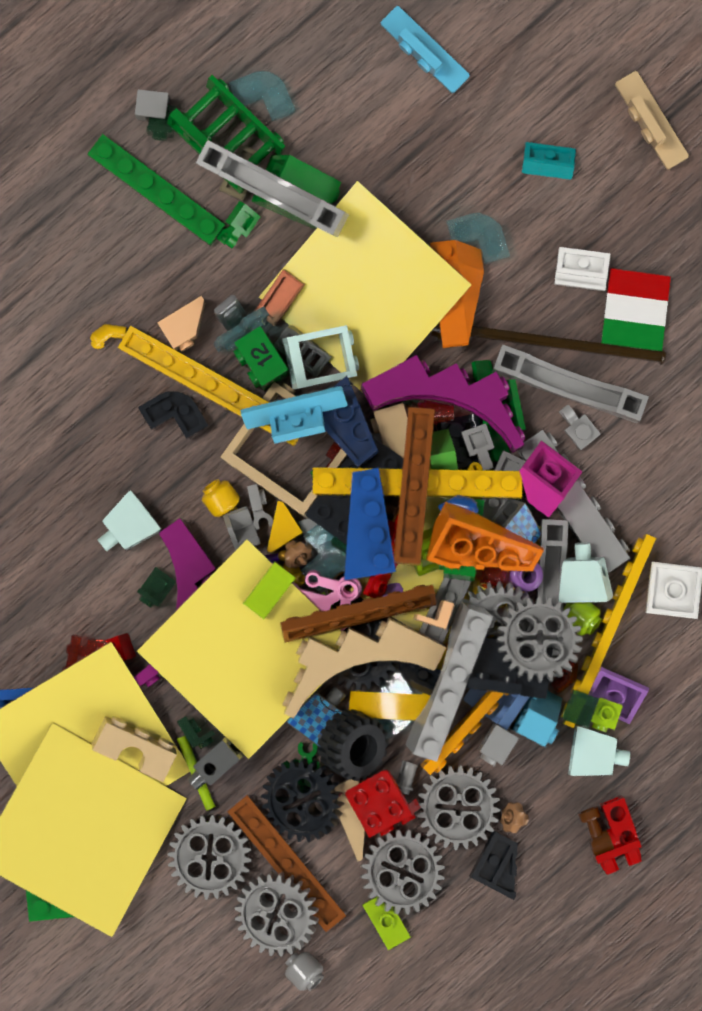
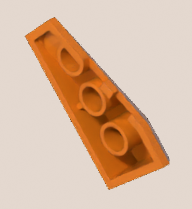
[430,240,484,348]
[426,502,544,571]

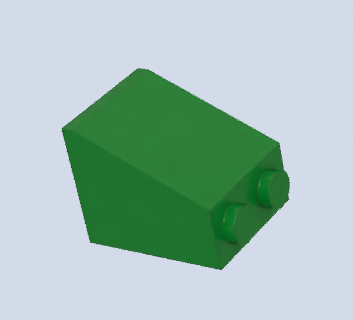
[251,155,342,229]

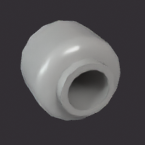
[285,952,324,991]

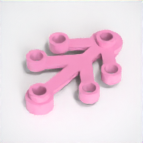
[292,570,362,631]

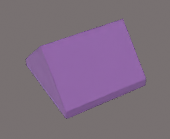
[584,667,649,724]

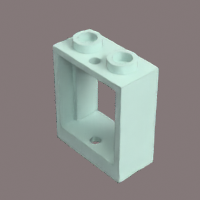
[282,325,359,389]

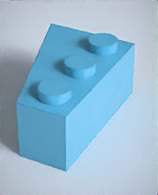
[512,690,563,747]

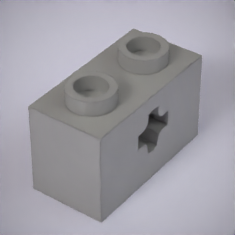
[477,723,519,766]

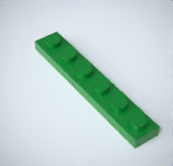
[87,134,226,246]

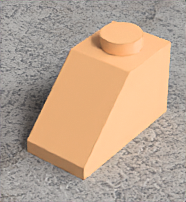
[157,296,205,352]

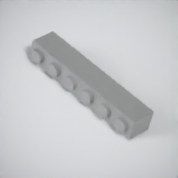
[517,430,630,573]

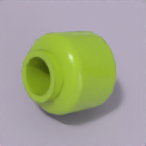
[563,602,602,636]

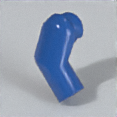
[438,495,479,514]

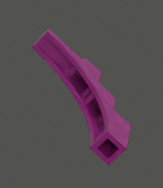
[361,355,525,453]
[134,518,217,687]

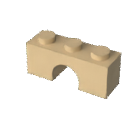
[92,716,177,782]

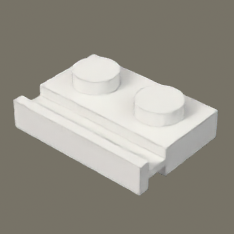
[554,247,610,291]

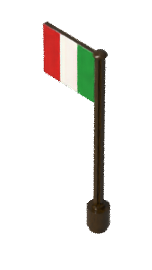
[431,268,671,365]

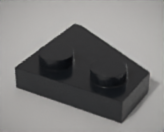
[469,831,518,900]

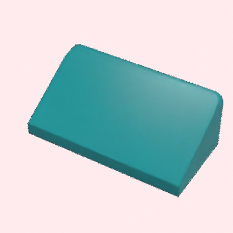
[522,142,576,180]

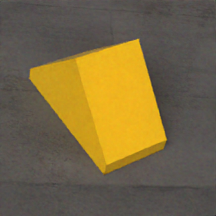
[267,501,303,553]

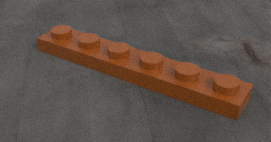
[394,407,435,566]
[280,584,436,643]
[227,794,346,932]

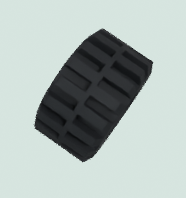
[317,709,388,781]

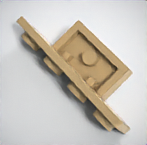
[615,71,689,170]

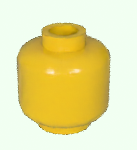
[202,479,240,517]

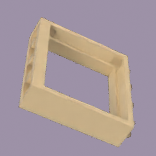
[221,382,348,519]

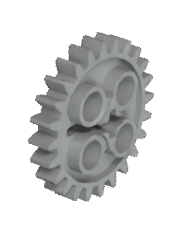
[456,581,534,642]
[497,597,583,683]
[417,765,500,850]
[167,814,252,900]
[360,830,445,915]
[234,871,319,957]

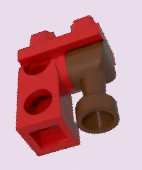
[578,795,642,875]

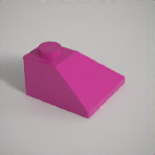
[520,441,582,517]

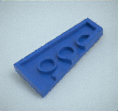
[344,468,396,580]

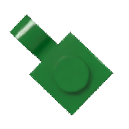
[217,201,261,249]

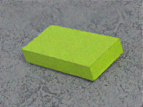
[243,561,296,619]

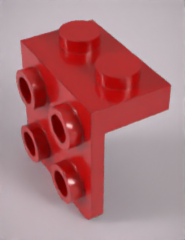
[345,770,421,838]

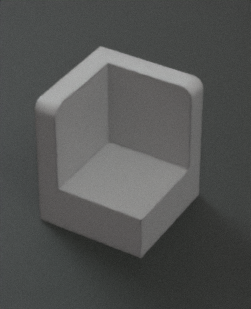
[135,90,170,121]
[223,506,260,551]

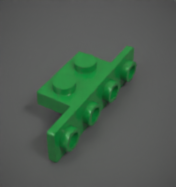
[471,360,526,462]

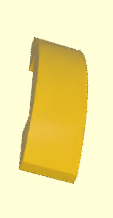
[349,691,430,720]

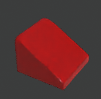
[98,633,136,661]

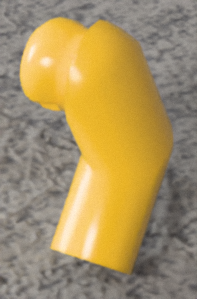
[90,324,127,349]

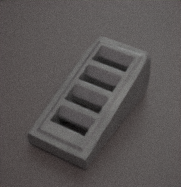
[214,295,247,331]
[273,325,332,377]

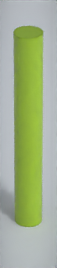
[177,735,216,811]

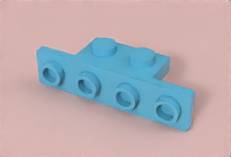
[381,6,470,93]
[241,386,347,443]

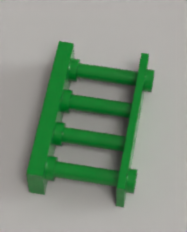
[167,75,285,194]

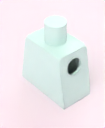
[97,490,162,551]
[559,542,613,603]
[568,726,630,776]

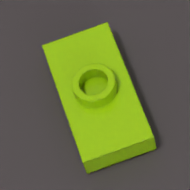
[362,897,411,950]

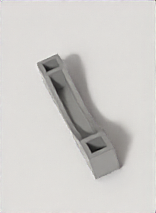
[196,140,350,238]
[492,344,649,424]
[535,519,568,676]
[406,601,493,761]

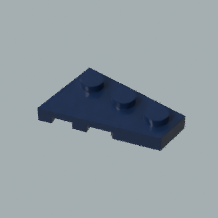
[323,376,379,468]

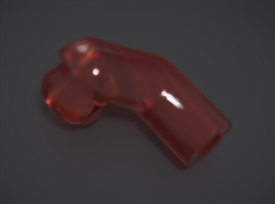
[551,661,578,694]

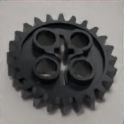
[331,618,401,691]
[261,758,344,842]

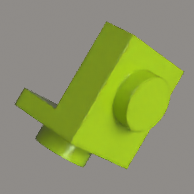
[587,697,622,732]

